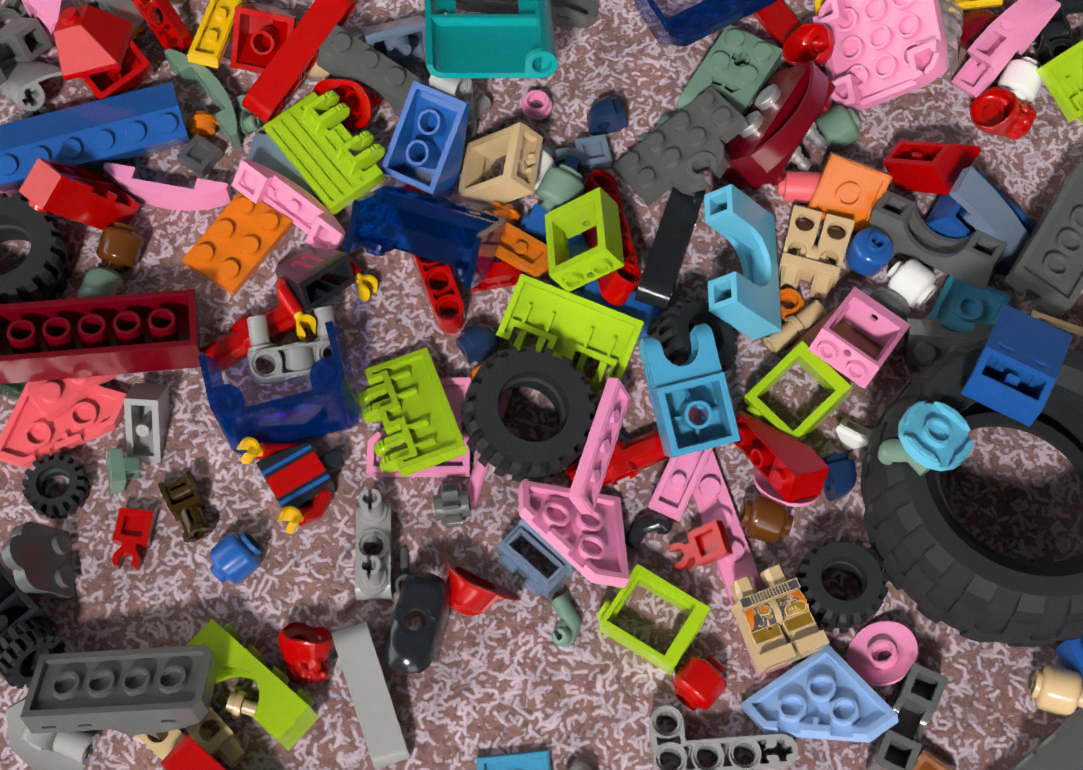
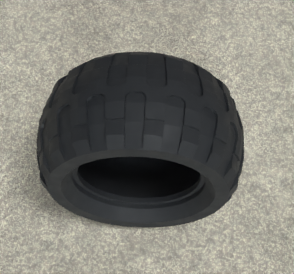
[861,338,1083,647]

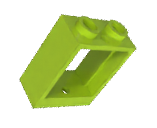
[544,187,625,292]
[744,341,852,442]
[597,564,711,676]

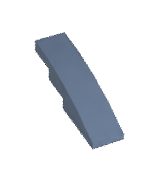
[949,166,1030,270]

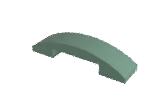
[164,48,242,151]

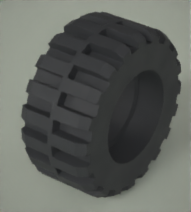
[0,193,73,304]
[461,345,597,482]

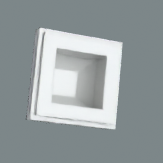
[836,417,872,450]

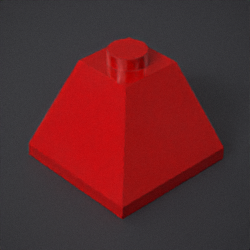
[230,1,296,73]
[54,5,135,81]

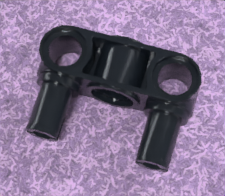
[1032,0,1083,66]

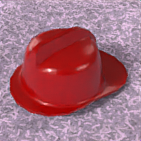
[312,79,381,130]
[444,560,521,615]

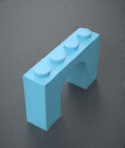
[704,184,782,340]

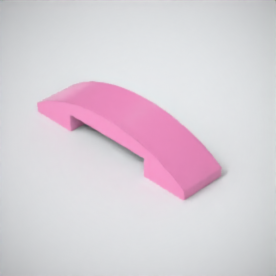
[231,159,346,250]
[103,162,233,211]

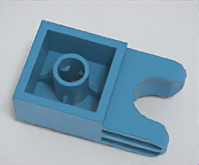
[639,323,741,458]

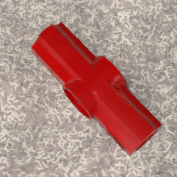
[201,304,296,375]
[565,429,670,487]

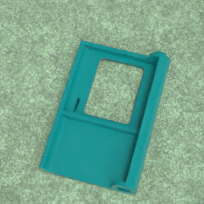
[424,0,558,78]

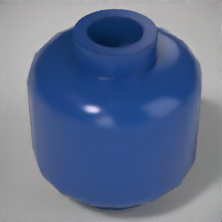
[845,228,894,276]
[209,531,263,584]

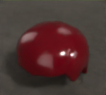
[956,8,999,51]

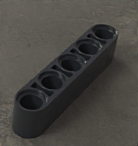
[635,187,706,310]

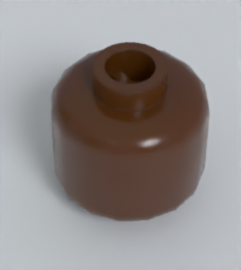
[96,222,144,272]
[739,494,793,544]

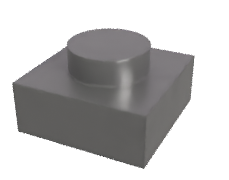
[177,134,223,178]

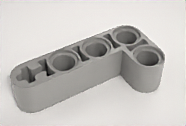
[331,620,410,770]
[649,705,798,770]

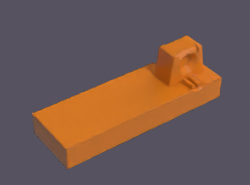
[464,210,549,281]

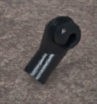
[625,511,673,550]

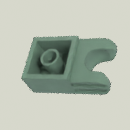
[677,23,783,117]

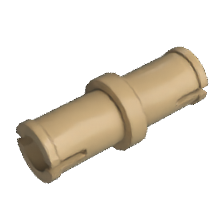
[763,300,827,355]

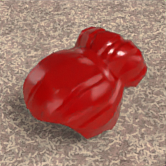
[782,23,835,71]
[970,87,1037,140]
[278,621,334,685]

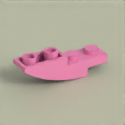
[951,0,1061,99]

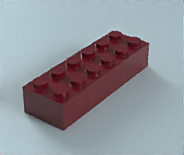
[0,289,202,384]

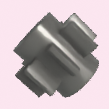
[433,483,471,528]

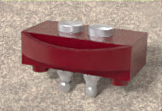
[722,61,836,190]

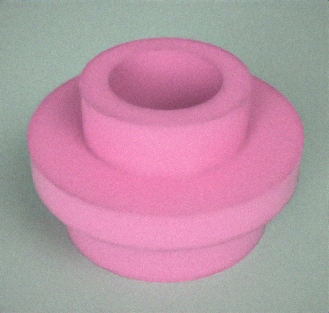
[521,90,552,120]

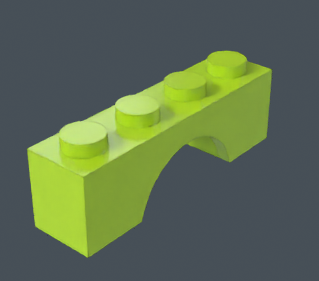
[186,619,319,751]

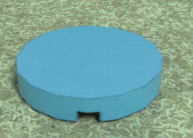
[898,401,973,471]

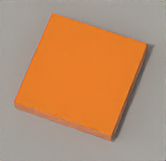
[807,152,892,232]

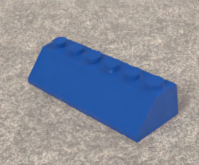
[0,82,190,192]

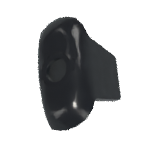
[382,572,450,674]

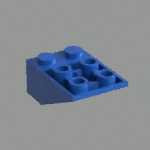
[961,304,1073,427]

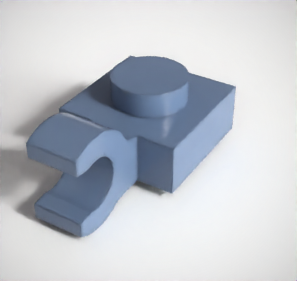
[554,134,612,172]

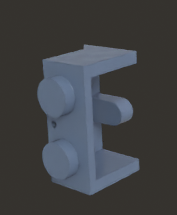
[497,518,577,600]

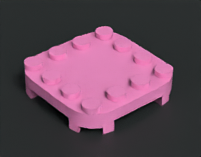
[813,0,947,111]

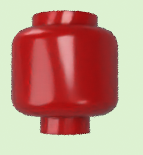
[673,656,727,711]

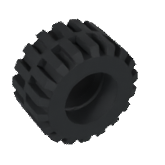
[646,296,738,372]
[795,536,889,634]

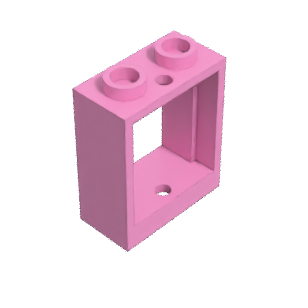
[808,287,910,389]

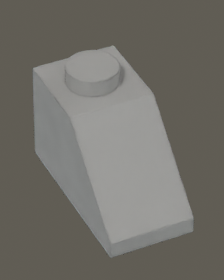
[124,383,170,463]

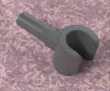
[395,548,410,593]

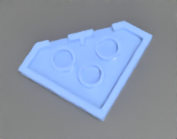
[741,644,899,743]

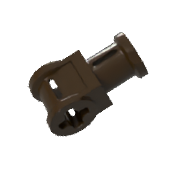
[158,470,213,543]

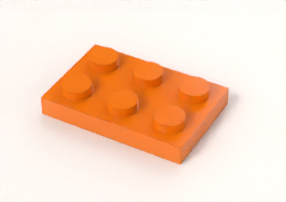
[182,192,294,296]

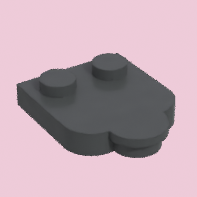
[1,521,75,601]

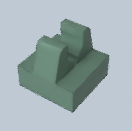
[106,448,142,494]

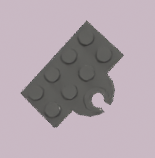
[612,86,748,206]

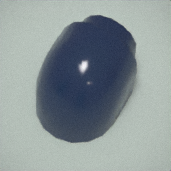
[587,95,628,136]
[456,324,500,365]
[821,452,857,501]

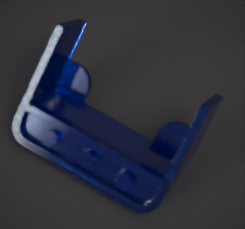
[634,0,777,46]
[344,185,506,289]
[198,321,362,455]

